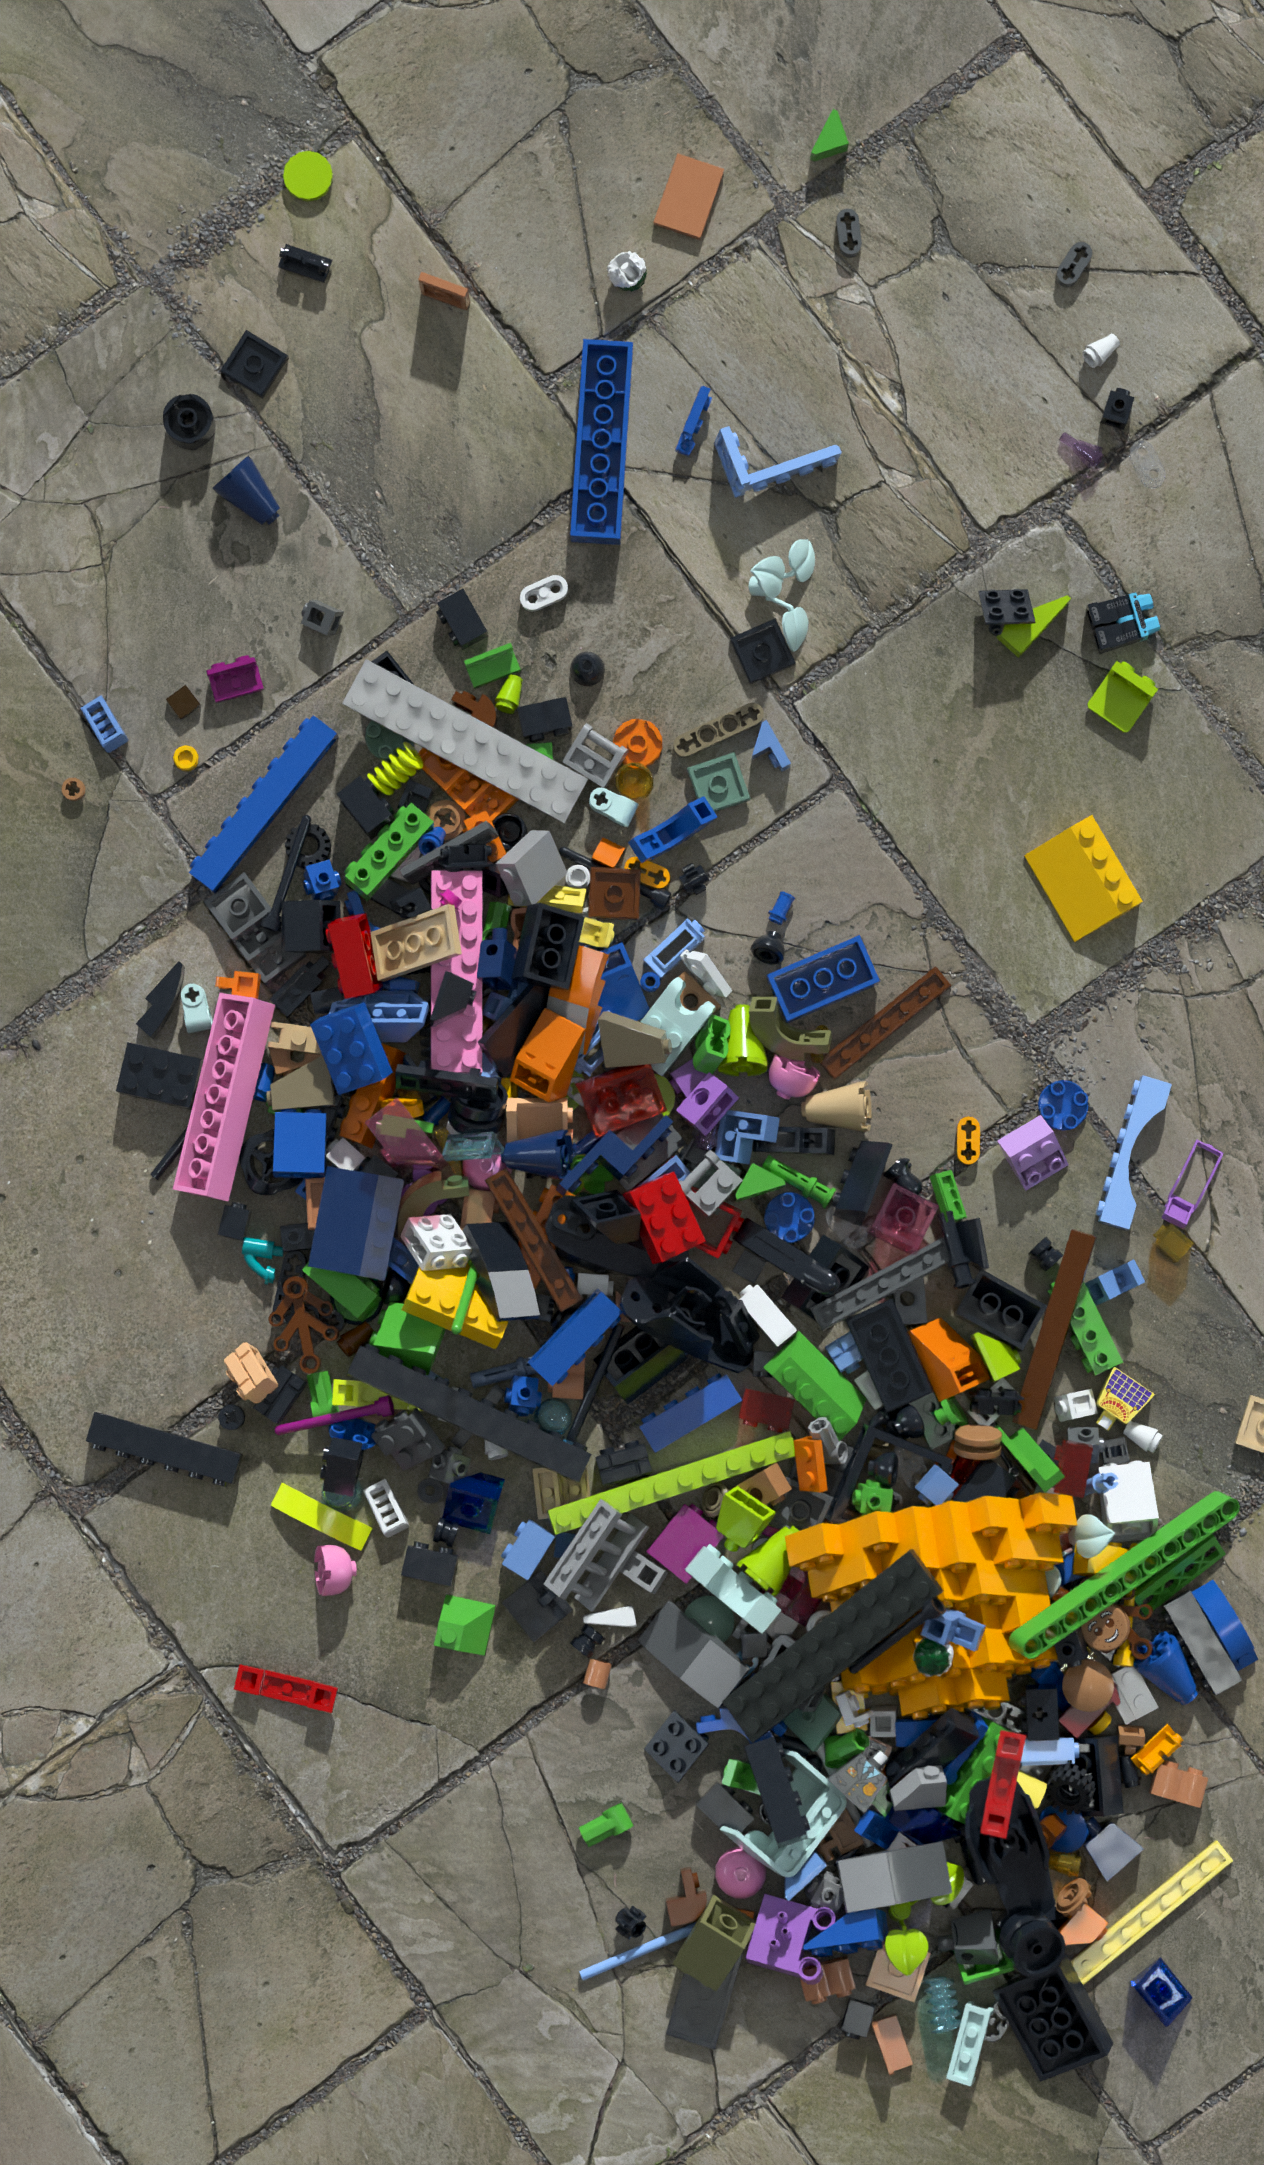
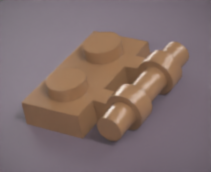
[816,1807,864,1862]

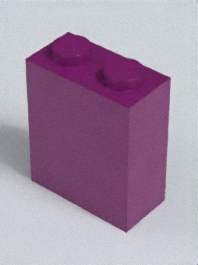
[646,1503,724,1584]

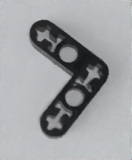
[273,1251,346,1333]

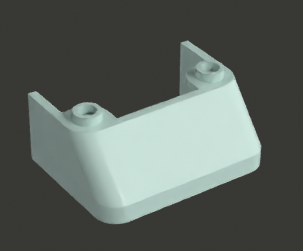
[720,1748,847,1877]

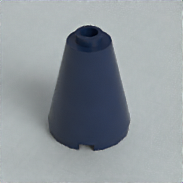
[212,456,280,525]
[501,1129,573,1180]

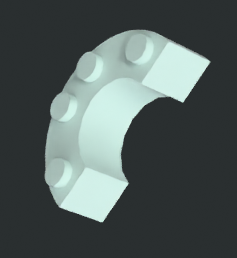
[684,1544,781,1634]

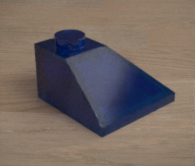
[442,1472,505,1534]

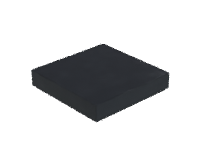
[220,330,289,399]
[730,618,796,685]

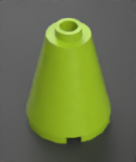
[718,1004,768,1077]
[736,1525,799,1597]

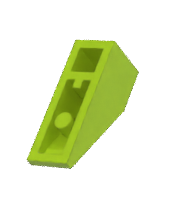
[997,595,1071,658]

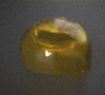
[615,762,654,800]

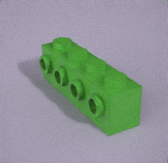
[344,803,434,902]
[1047,1281,1123,1376]
[935,1716,1014,1824]

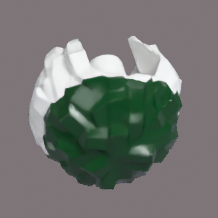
[607,251,647,292]
[913,1637,954,1677]

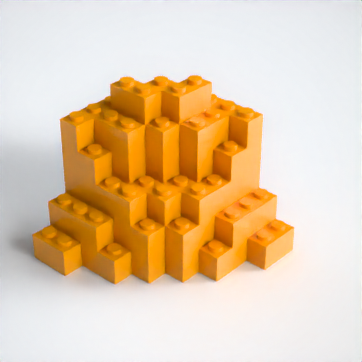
[785,1492,1077,1720]

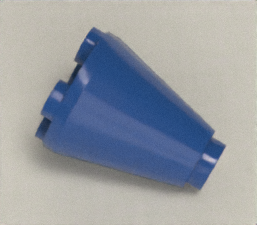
[1133,1631,1198,1705]

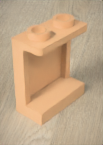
[506,1098,573,1144]

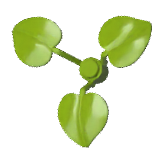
[885,1862,964,1976]

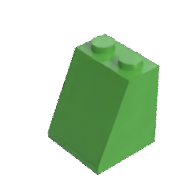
[369,1302,446,1376]

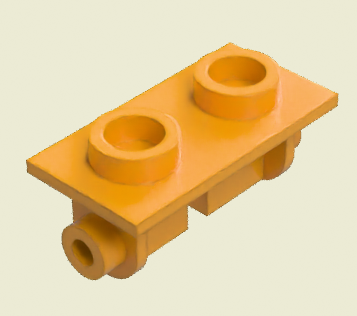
[1130,1724,1184,1776]

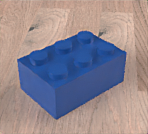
[310,1002,393,1095]

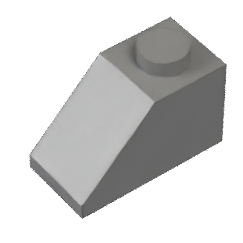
[890,1765,947,1811]

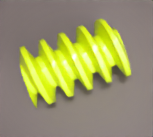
[367,742,424,796]

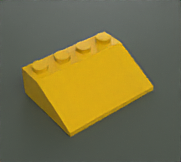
[1024,815,1143,942]
[401,1263,509,1349]

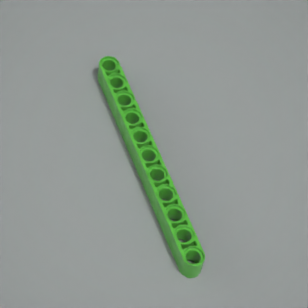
[1009,1491,1240,1659]

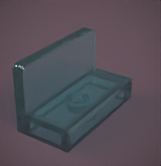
[442,1132,505,1161]

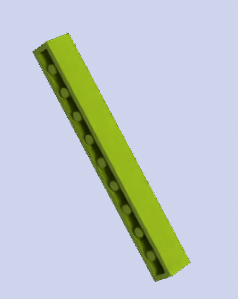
[547,1431,795,1535]

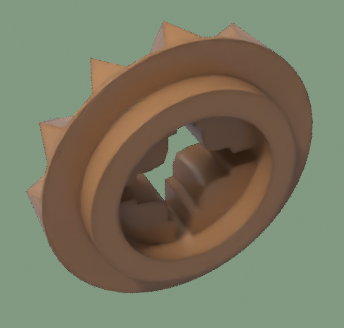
[426,800,465,840]
[1056,1878,1091,1916]

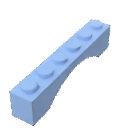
[1095,1075,1172,1231]

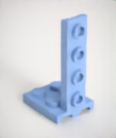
[714,426,841,498]

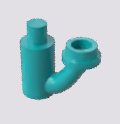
[242,1237,284,1285]

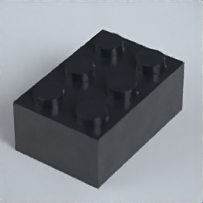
[116,1042,203,1110]

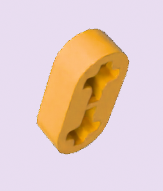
[624,857,670,890]
[381,1098,424,1119]
[956,1116,980,1165]

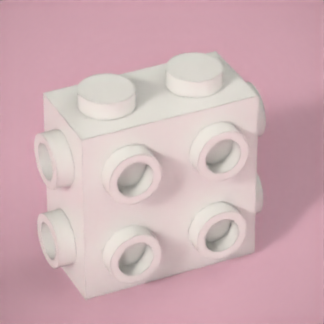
[400,1214,473,1271]

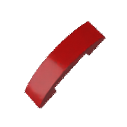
[234,1664,338,1713]
[980,1730,1026,1839]

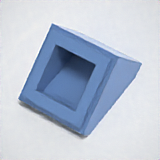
[554,1532,577,1558]

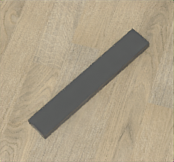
[810,1237,950,1331]

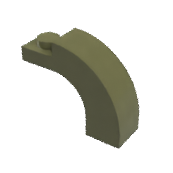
[749,997,832,1061]
[397,1170,470,1242]

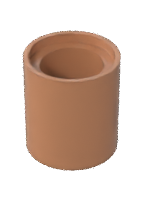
[583,1658,612,1689]

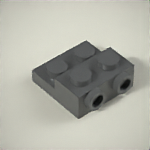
[371,1407,445,1471]

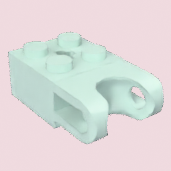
[641,977,716,1076]

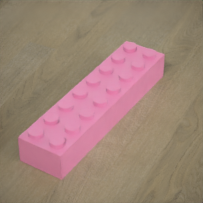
[430,871,482,1076]
[173,993,275,1202]

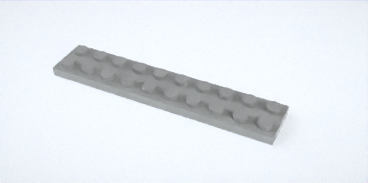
[342,659,588,823]

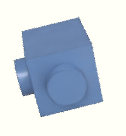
[915,1464,959,1506]

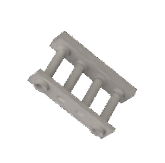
[544,1499,650,1612]

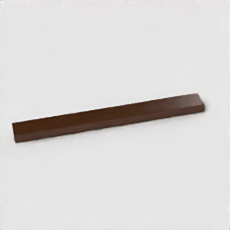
[1012,1229,1097,1430]

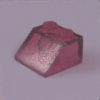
[867,1183,939,1255]
[759,1567,822,1627]

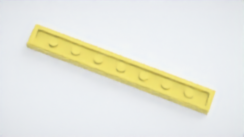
[1070,1840,1233,1985]

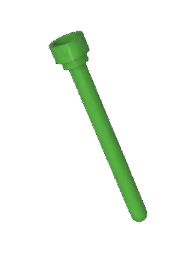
[451,1258,478,1334]

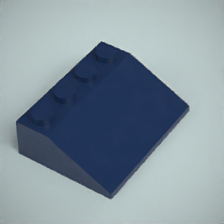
[308,1166,404,1281]

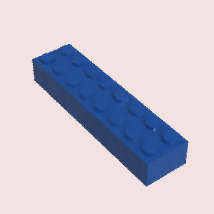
[570,339,633,545]

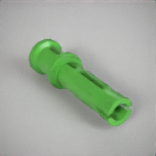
[762,1155,836,1209]

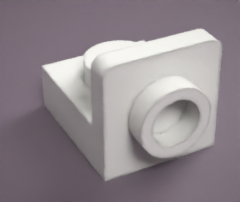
[1054,1389,1098,1422]
[836,1690,874,1728]

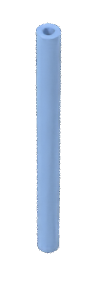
[579,1922,696,1981]

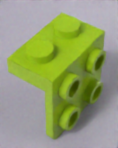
[1087,661,1158,733]

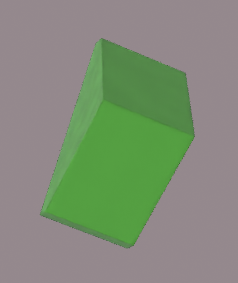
[810,109,849,162]

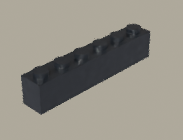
[86,1412,243,1487]

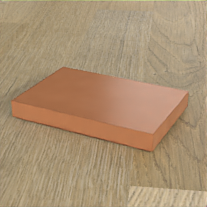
[653,153,724,240]

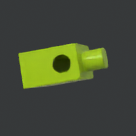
[716,1486,776,1552]

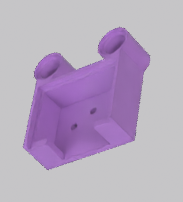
[745,1894,837,1985]

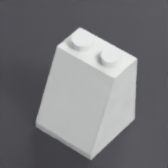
[1098,1461,1159,1543]

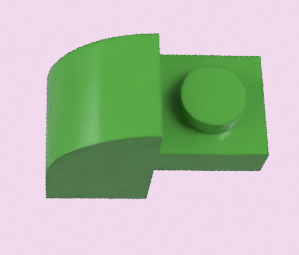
[722,1759,760,1795]

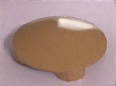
[1062,1660,1114,1712]

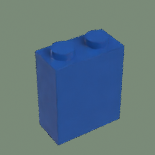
[273,1109,327,1178]

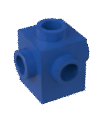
[303,860,341,900]
[504,1375,542,1417]

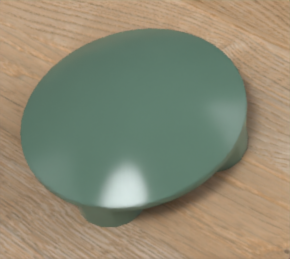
[365,721,415,761]
[684,1596,734,1642]

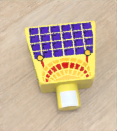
[1095,1367,1155,1431]

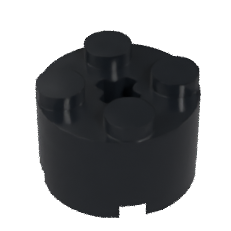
[163,394,216,450]

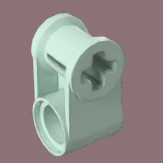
[589,788,639,827]
[181,984,213,1034]

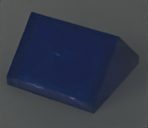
[1130,1957,1193,2027]

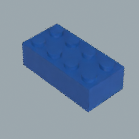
[766,935,880,1024]

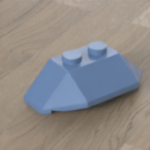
[329,991,429,1042]

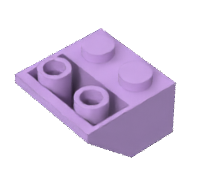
[998,1115,1069,1191]

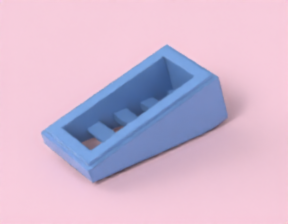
[80,695,129,753]

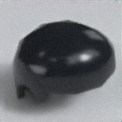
[493,813,528,851]

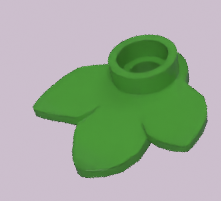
[569,1154,613,1195]

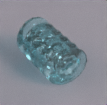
[922,1976,961,2033]

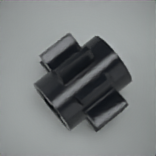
[679,863,709,895]
[615,1906,647,1940]

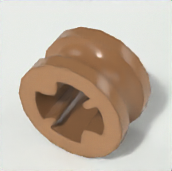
[62,778,85,801]

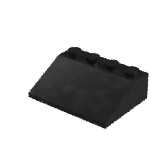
[993,1953,1114,2082]

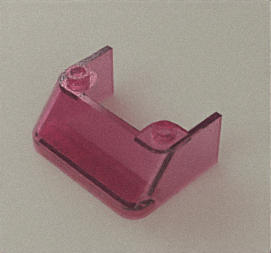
[365,1098,449,1171]

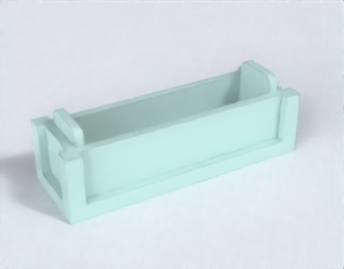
[946,2001,994,2087]

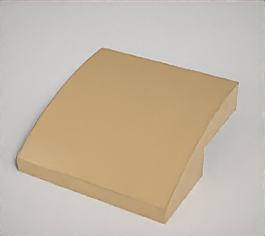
[533,1466,590,1519]

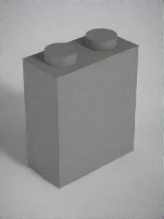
[496,830,567,906]

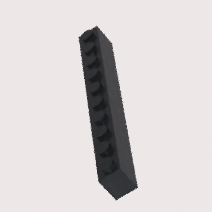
[346,1344,592,1483]

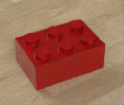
[326,913,383,999]
[622,1172,706,1264]

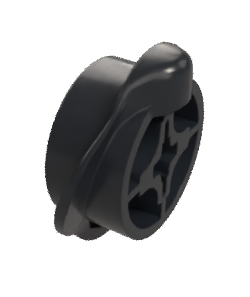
[239,1129,304,1196]

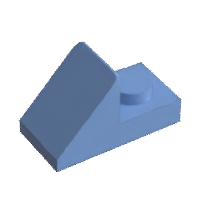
[752,720,791,772]

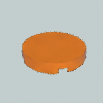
[613,719,662,769]

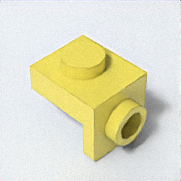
[579,917,614,948]

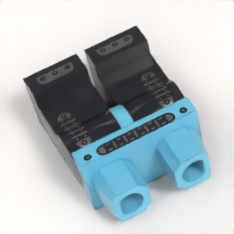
[1086,592,1160,655]

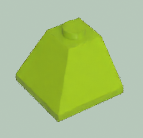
[970,1332,1022,1382]

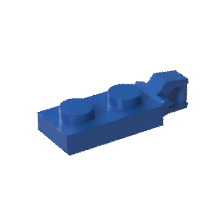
[675,386,712,456]

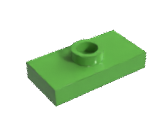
[929,1170,967,1222]

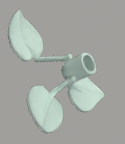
[749,539,815,652]
[1034,1485,1115,1599]

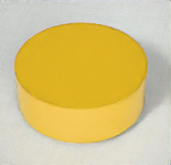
[173,745,199,772]
[1087,1710,1112,1735]

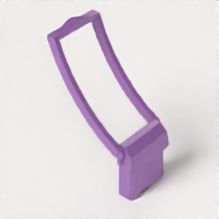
[1161,1140,1224,1229]

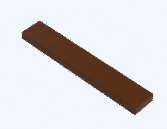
[818,966,952,1080]
[485,1168,583,1312]

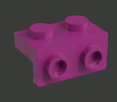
[206,655,264,703]

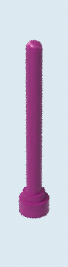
[274,1395,394,1435]

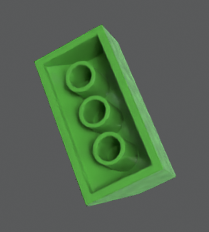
[763,1331,866,1441]

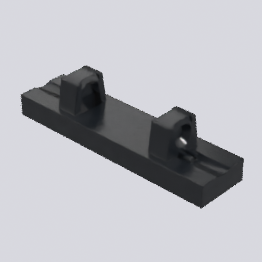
[396,1060,498,1103]

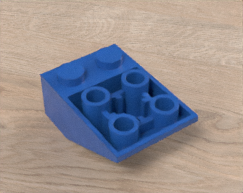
[598,942,650,1021]
[803,1908,889,1958]

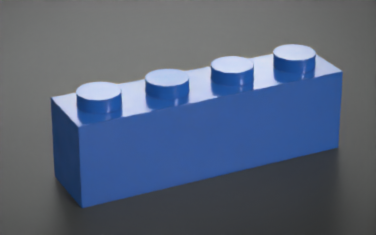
[528,1288,623,1386]
[639,1373,742,1453]

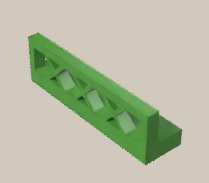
[994,1425,1065,1493]
[1135,1534,1226,1616]

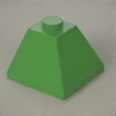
[434,1594,496,1655]

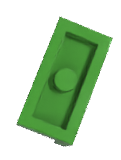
[464,643,521,689]

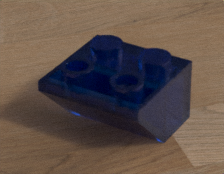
[884,1806,961,1844]

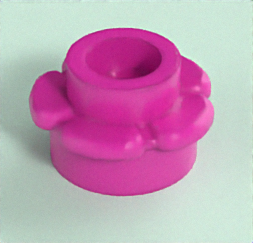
[439,888,463,910]

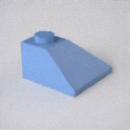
[784,1850,827,1901]

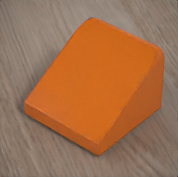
[591,837,625,868]

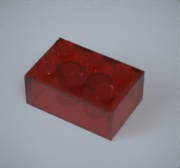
[575,1064,667,1138]

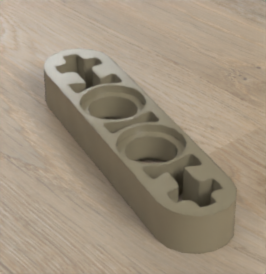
[673,703,764,758]

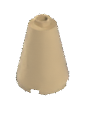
[801,1081,872,1132]

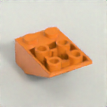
[509,1008,586,1102]
[908,1317,991,1402]

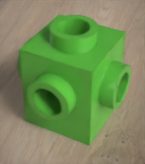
[852,1480,893,1516]

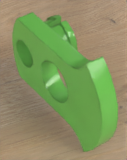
[934,1396,969,1426]

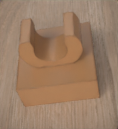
[1117,1724,1145,1755]

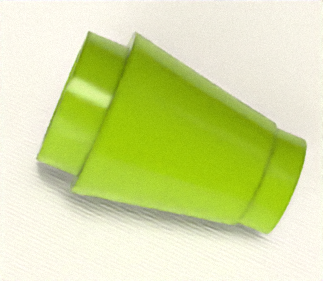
[495,675,523,714]

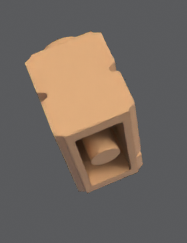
[224,1342,278,1404]

